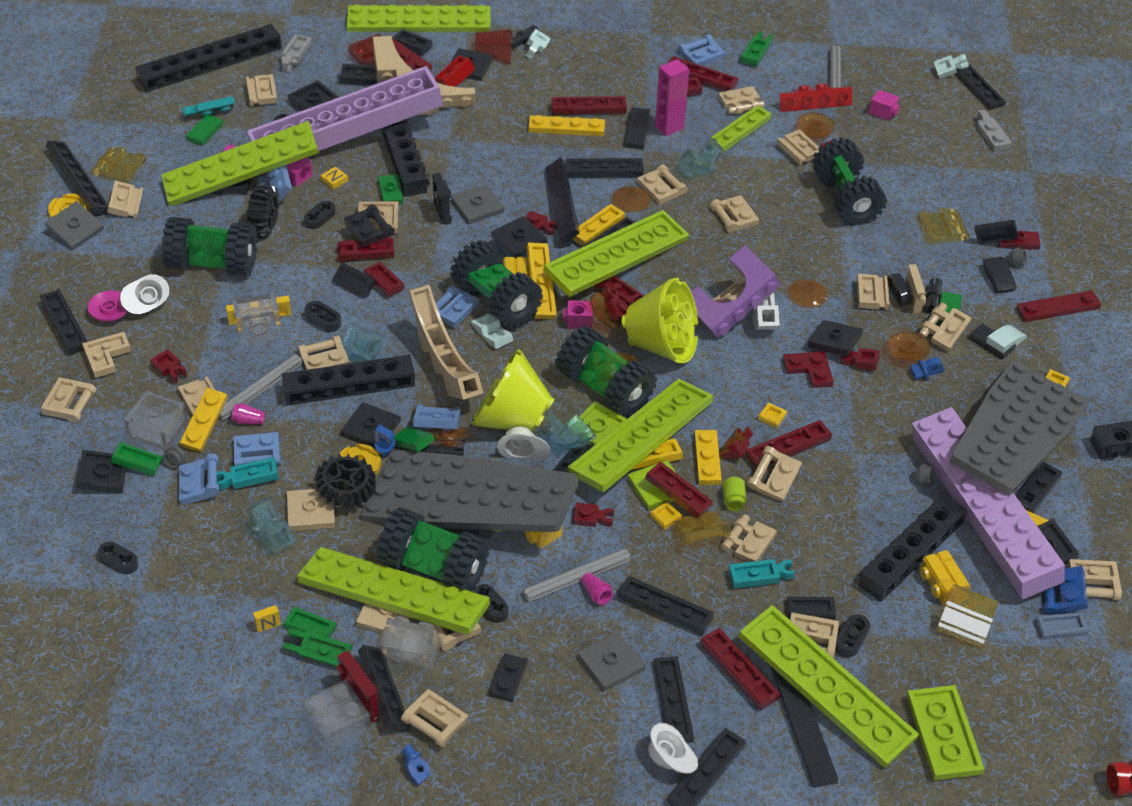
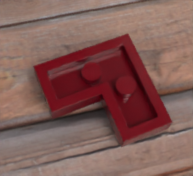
[782,351,834,388]

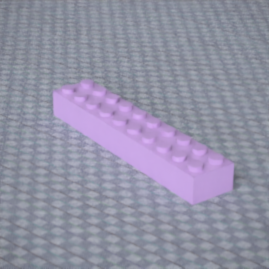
[247,66,443,150]
[912,407,1065,600]

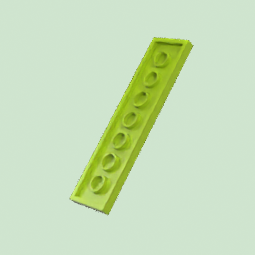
[347,5,490,32]
[161,121,319,206]
[543,210,689,297]
[568,378,713,492]
[297,547,490,635]
[738,605,919,768]

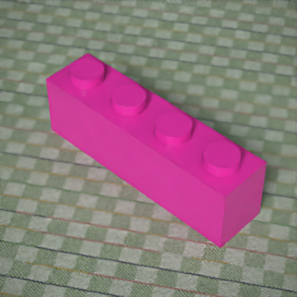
[655,59,689,136]

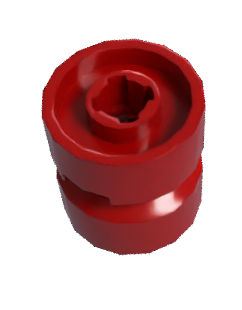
[1106,760,1132,796]

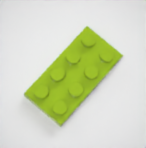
[906,685,985,781]

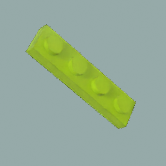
[708,105,772,153]

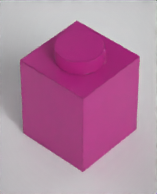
[869,90,900,121]

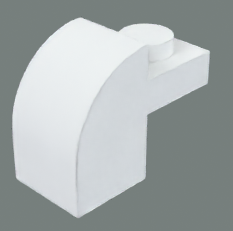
[752,293,780,330]

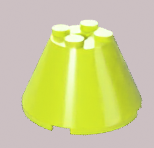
[622,278,698,363]
[471,349,554,433]

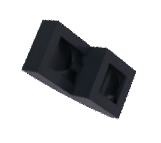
[982,257,1017,293]

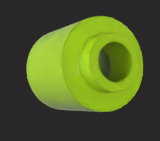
[723,476,747,511]

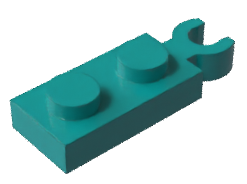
[182,96,235,117]
[217,457,279,490]
[728,559,795,589]

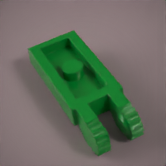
[740,31,774,67]
[282,628,353,667]

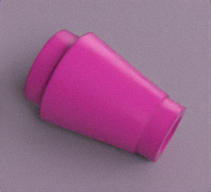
[231,402,265,425]
[581,573,613,605]

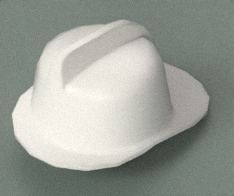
[120,275,169,314]
[497,426,551,462]
[648,723,698,773]

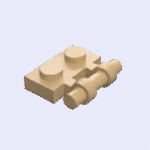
[718,86,765,115]
[918,303,972,352]
[721,514,777,562]

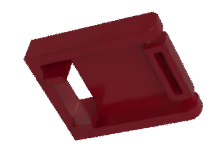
[337,650,379,723]

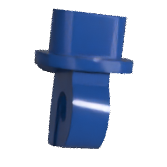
[910,357,945,380]
[375,424,395,458]
[401,744,430,787]

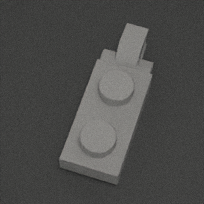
[281,34,313,73]
[976,110,1012,151]

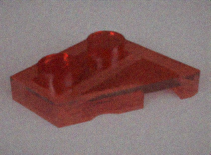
[475,29,512,64]
[348,33,381,66]

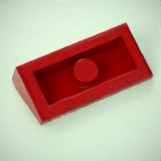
[434,56,475,87]

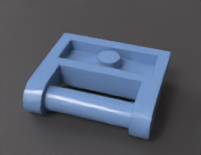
[678,34,726,66]
[257,165,292,202]
[436,286,479,329]
[413,404,461,431]
[234,432,281,466]
[179,453,219,505]

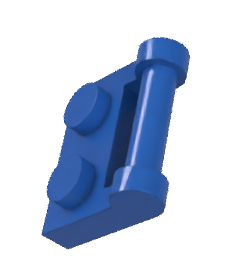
[1043,565,1088,615]

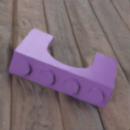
[691,245,781,338]

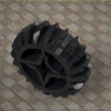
[246,184,279,239]
[314,453,376,510]

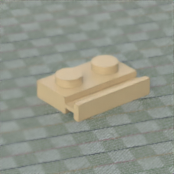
[246,74,278,106]
[777,129,819,165]
[107,181,143,219]
[905,264,926,314]
[856,274,890,310]
[178,376,215,416]

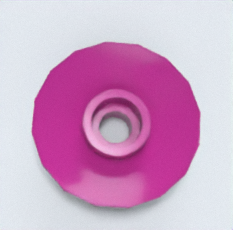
[88,290,128,322]

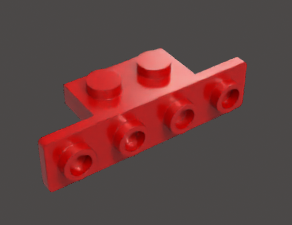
[779,83,853,112]

